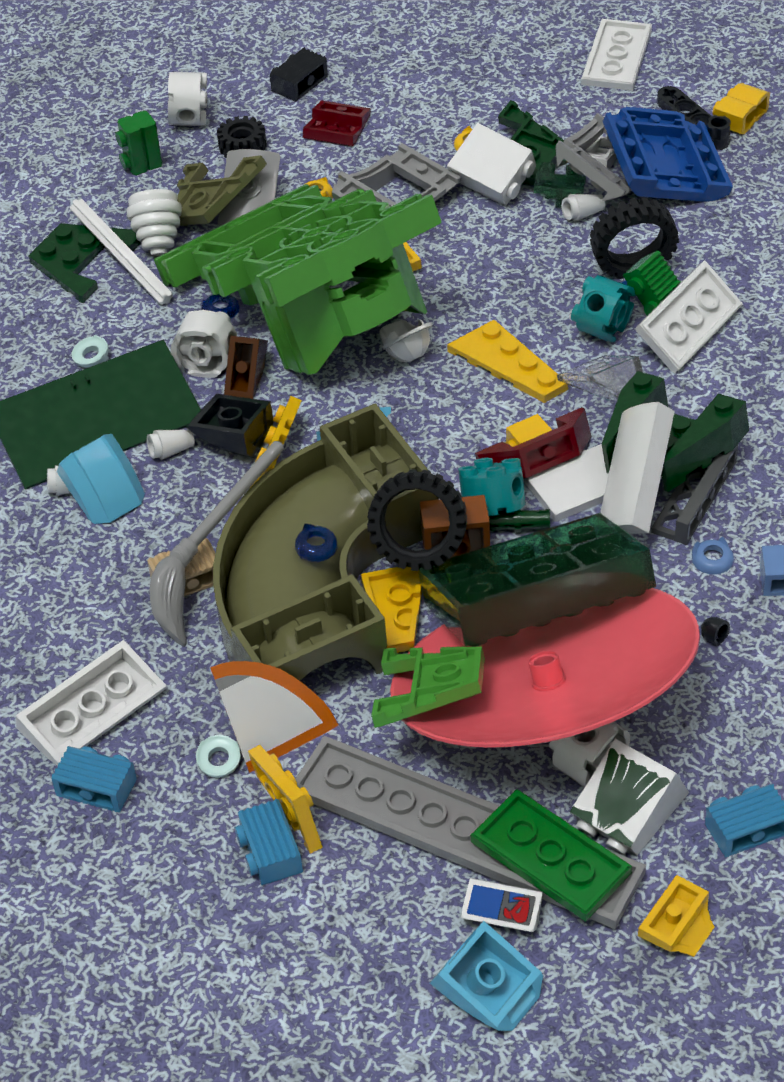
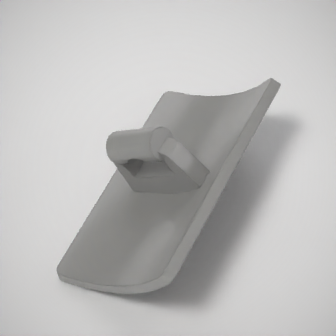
[218,149,280,226]

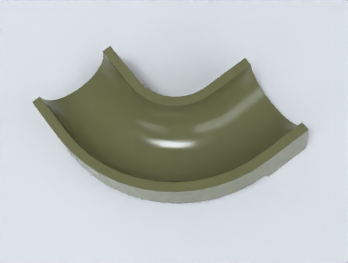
[213,403,438,681]

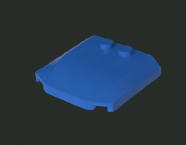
[602,107,733,202]

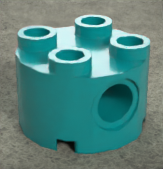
[571,275,635,342]
[458,458,526,516]

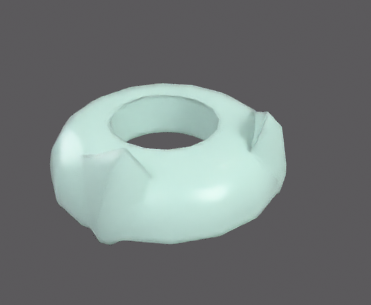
[72,335,109,368]
[196,735,241,778]

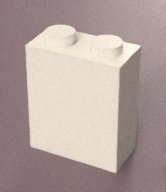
[447,123,536,206]

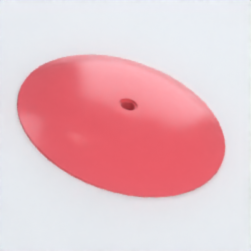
[390,581,700,748]

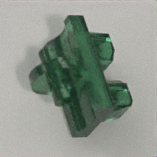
[533,162,586,208]

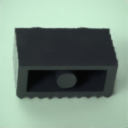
[270,47,328,102]

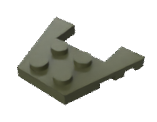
[177,155,267,226]

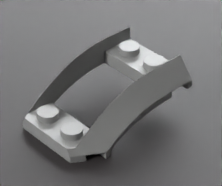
[556,113,632,201]
[332,143,461,207]

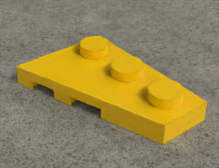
[361,567,425,653]
[248,745,323,854]

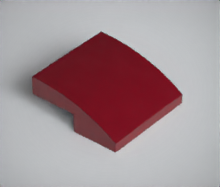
[303,100,371,146]

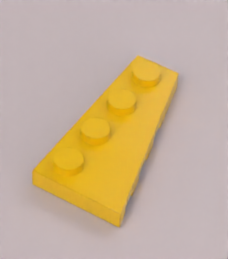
[447,320,568,403]
[250,396,302,488]

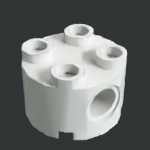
[168,72,207,126]
[171,310,237,378]
[549,722,630,788]

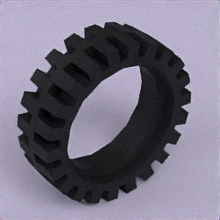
[590,198,679,279]
[367,469,467,571]

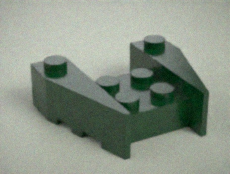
[601,371,749,492]

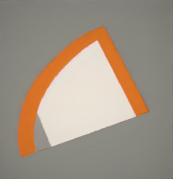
[210,661,338,773]

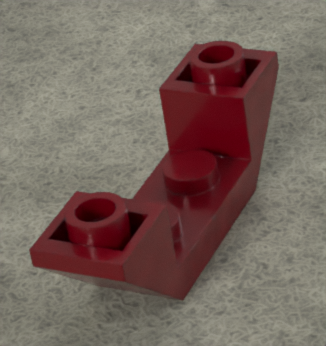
[475,407,592,479]

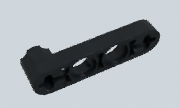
[657,86,731,150]

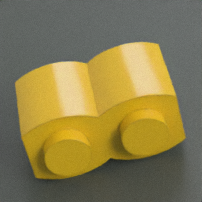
[712,83,770,134]

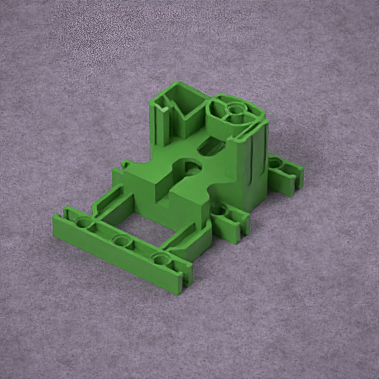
[154,184,442,375]

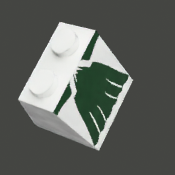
[570,739,689,855]

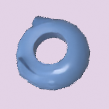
[692,537,734,575]

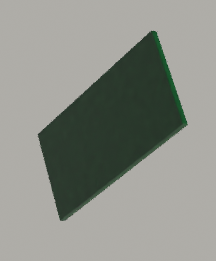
[0,339,201,489]

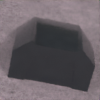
[186,394,274,458]

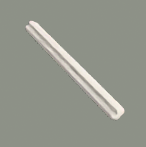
[70,199,173,305]

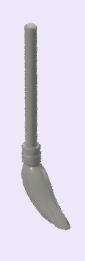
[149,441,284,647]

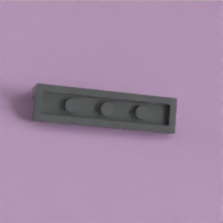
[651,445,738,545]

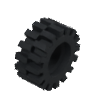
[217,116,267,158]

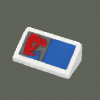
[461,878,543,932]

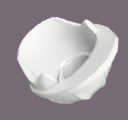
[379,319,432,362]

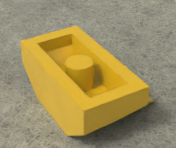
[638,875,715,957]

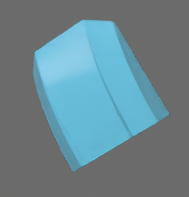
[57,434,145,524]
[430,921,543,1031]

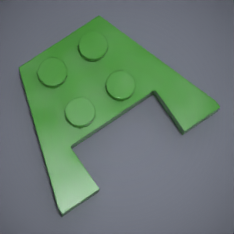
[371,646,485,728]

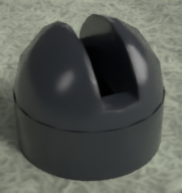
[701,617,730,646]

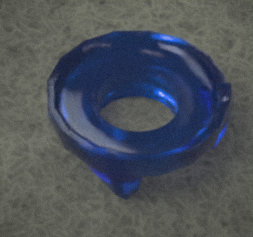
[202,294,240,319]
[295,523,338,562]

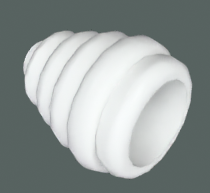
[127,189,182,257]

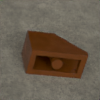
[224,336,268,399]

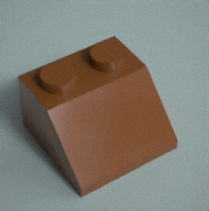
[420,495,491,574]

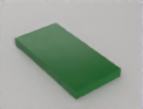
[470,789,632,922]

